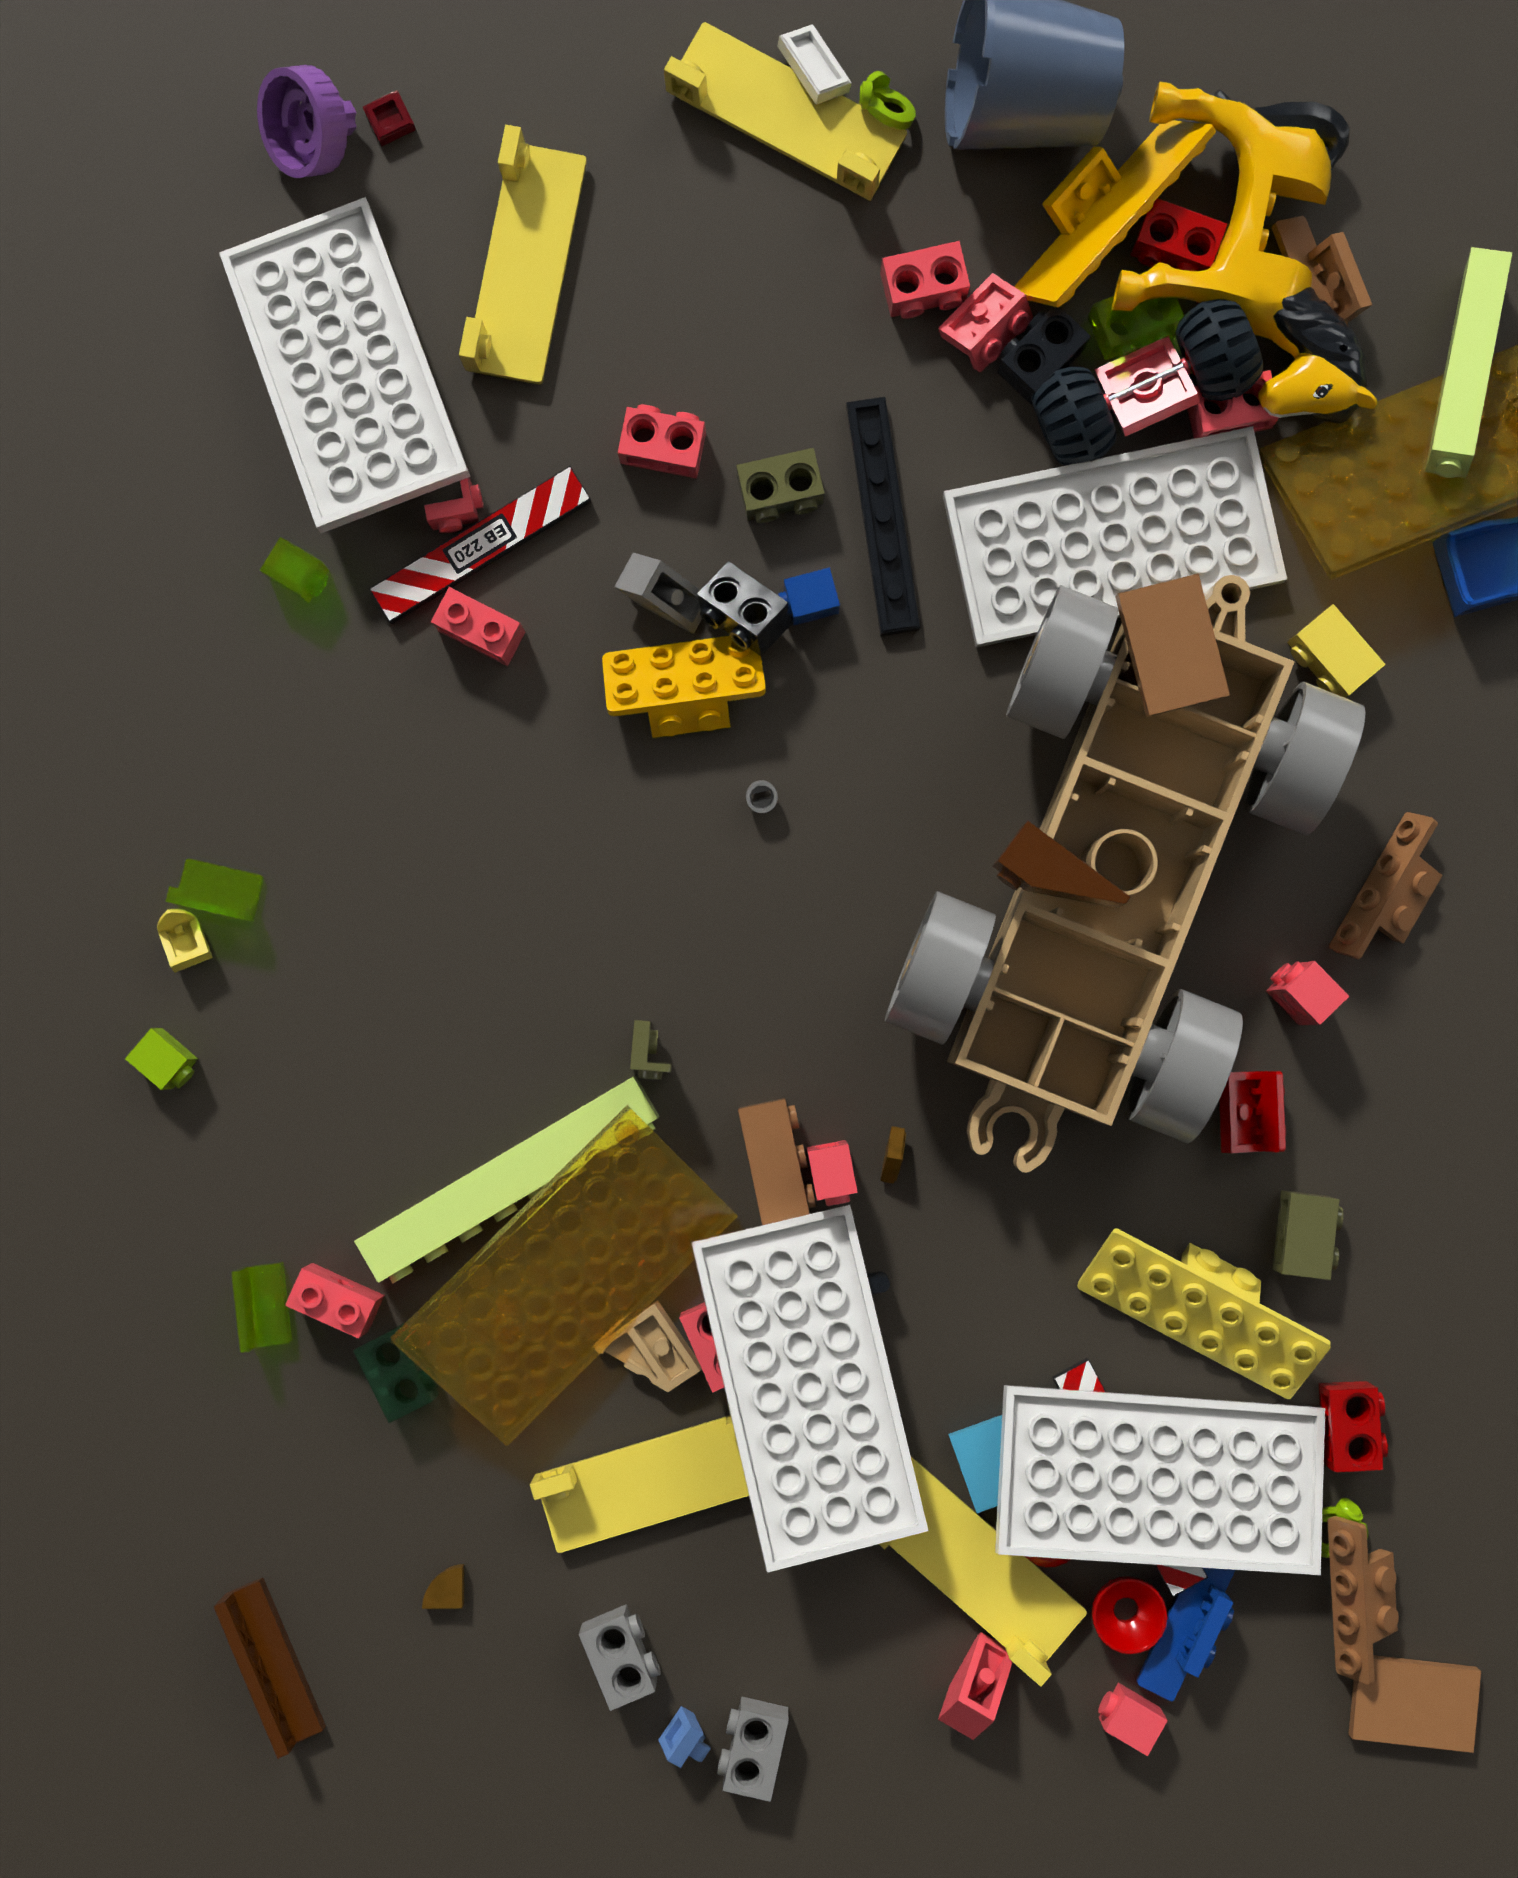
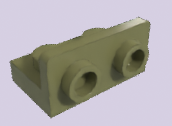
[630,1020,672,1080]

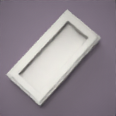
[777,24,852,105]

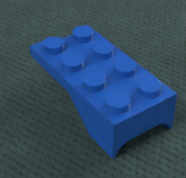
[1432,517,1518,617]

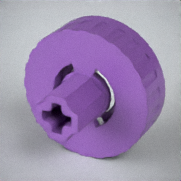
[257,65,357,178]

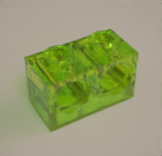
[1088,296,1184,360]

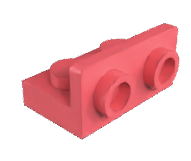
[938,273,1033,372]

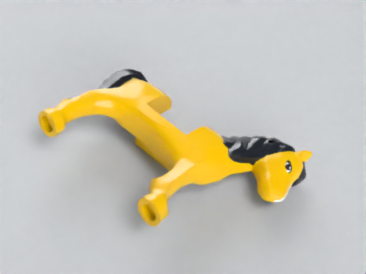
[1112,82,1377,424]

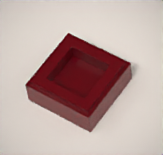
[363,90,416,146]

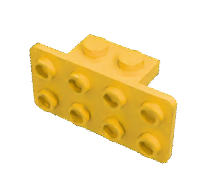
[602,636,766,738]

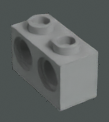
[579,1604,661,1711]
[717,1696,789,1802]

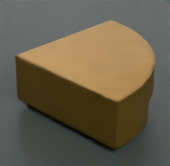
[880,1126,906,1184]
[422,1564,464,1609]

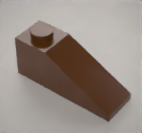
[992,821,1131,908]

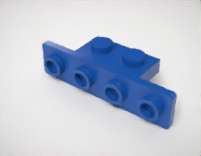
[1136,1568,1235,1701]

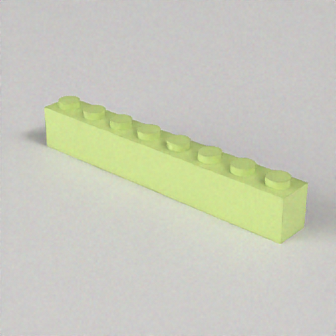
[354,1076,660,1283]

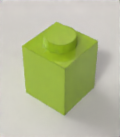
[125,1028,198,1090]

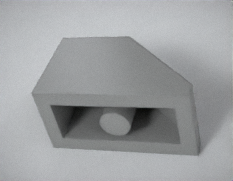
[614,553,702,633]

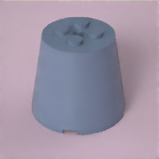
[945,0,1124,150]

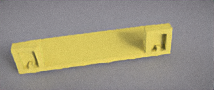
[664,22,907,201]
[459,124,587,385]
[530,1415,749,1553]
[879,1455,1087,1687]

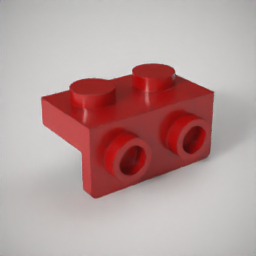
[1219,1071,1286,1153]

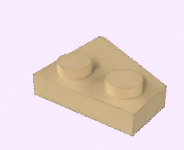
[593,1300,702,1392]

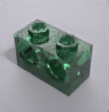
[353,1323,440,1423]

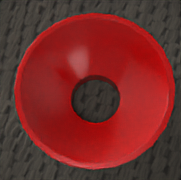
[1092,1576,1167,1654]

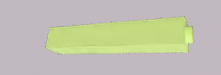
[1425,247,1512,478]

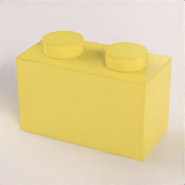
[1287,604,1386,698]

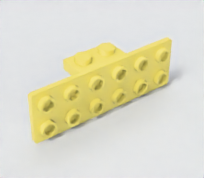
[1077,1228,1331,1399]

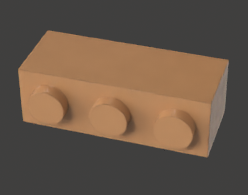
[738,1098,816,1225]

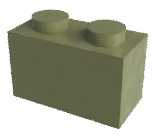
[1272,1190,1344,1280]

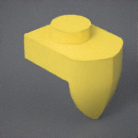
[157,909,213,973]

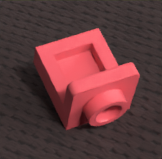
[424,477,483,533]

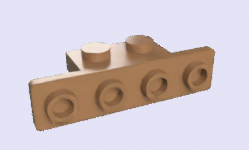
[1271,216,1372,326]
[1329,812,1443,959]
[1327,1516,1399,1685]

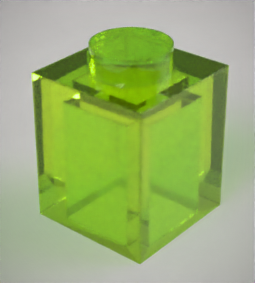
[260,537,329,603]

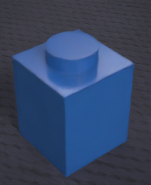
[778,567,840,626]

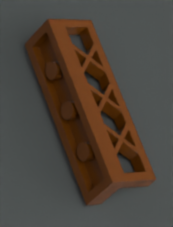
[213,1577,326,1759]

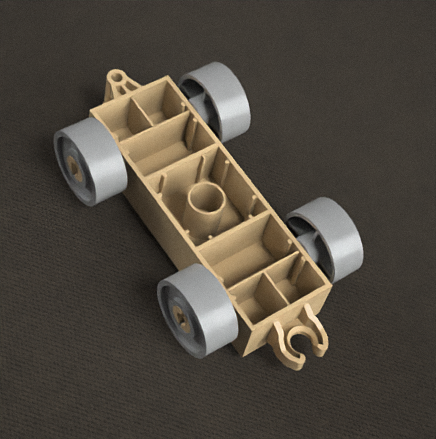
[884,575,1366,1173]

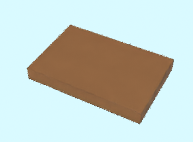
[1115,574,1230,717]
[1348,1655,1481,1753]

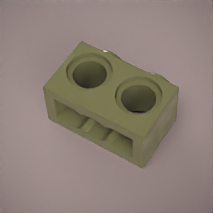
[736,448,825,523]

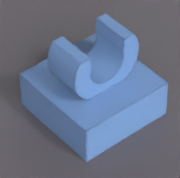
[658,1706,711,1768]

